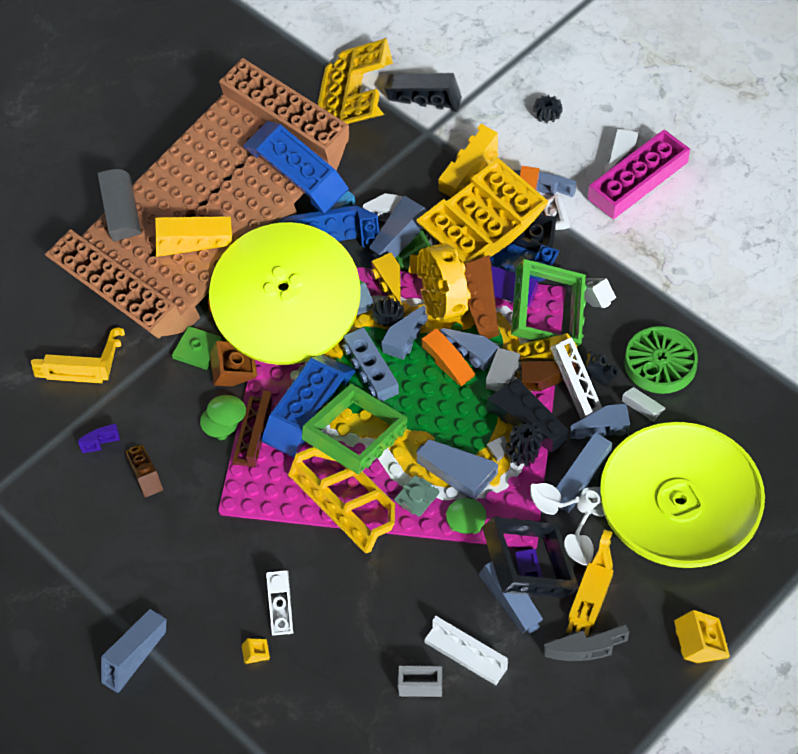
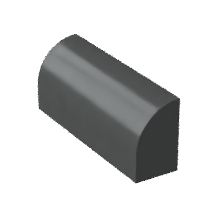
[98,169,142,242]

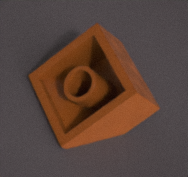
[210,341,257,387]

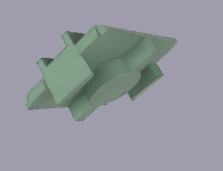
[394,476,440,517]

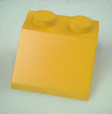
[674,610,730,663]

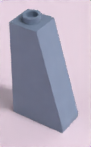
[369,196,427,259]
[556,432,612,513]
[416,439,498,500]
[479,561,543,634]
[101,609,167,693]

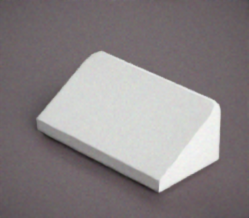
[544,194,571,230]
[622,387,665,422]

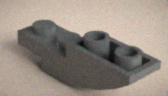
[543,625,629,661]

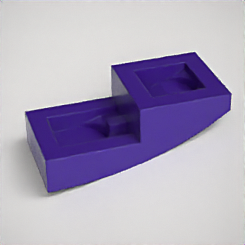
[78,424,120,453]
[515,549,543,578]

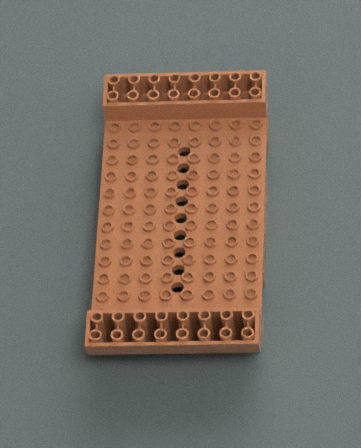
[45,58,349,339]

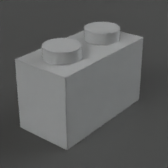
[486,348,521,392]
[398,666,442,697]

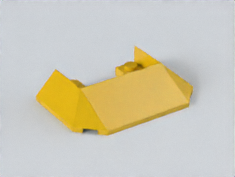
[317,38,393,124]

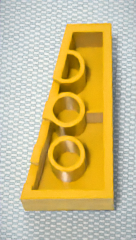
[438,124,498,198]
[155,217,232,257]

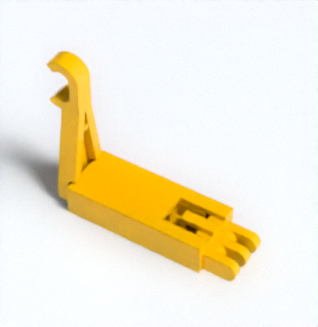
[31,328,125,383]
[566,530,614,638]

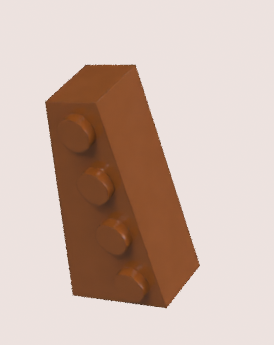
[464,255,500,339]

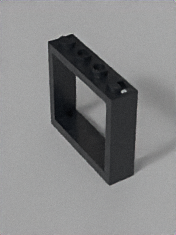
[482,516,579,599]

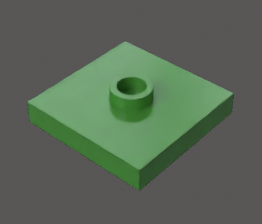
[172,326,223,370]

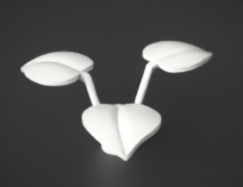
[530,483,605,566]

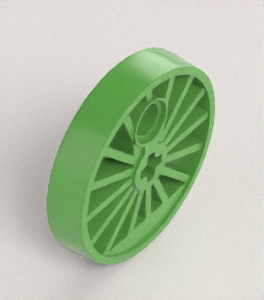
[624,326,698,394]

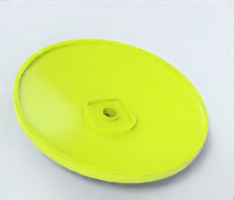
[209,222,361,365]
[600,422,765,568]

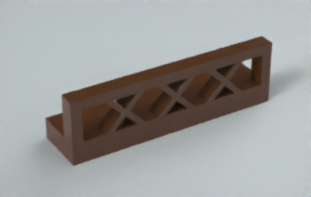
[232,390,273,467]

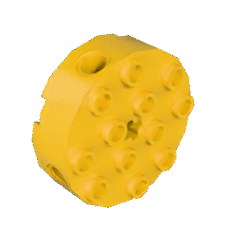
[417,243,471,321]

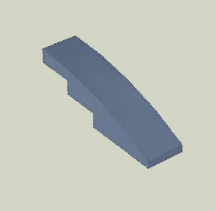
[513,170,576,198]

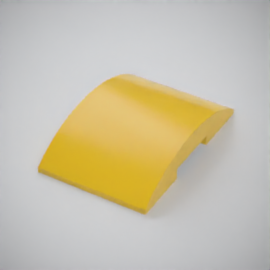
[416,158,548,264]

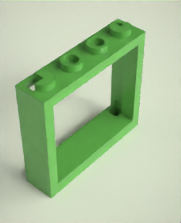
[511,259,587,347]
[302,384,407,475]

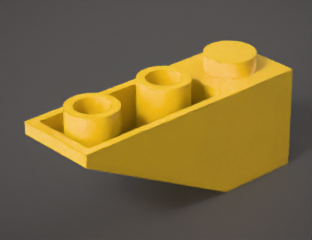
[370,253,401,304]
[515,333,577,361]

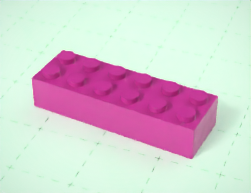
[588,129,690,220]

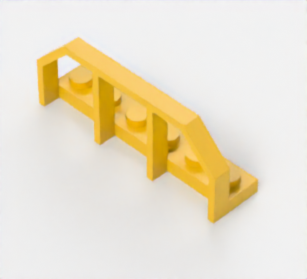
[288,447,395,554]

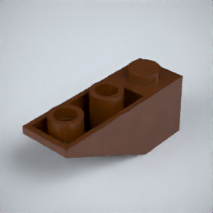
[521,360,579,391]
[125,444,163,497]

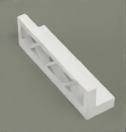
[550,338,602,418]
[425,616,508,685]

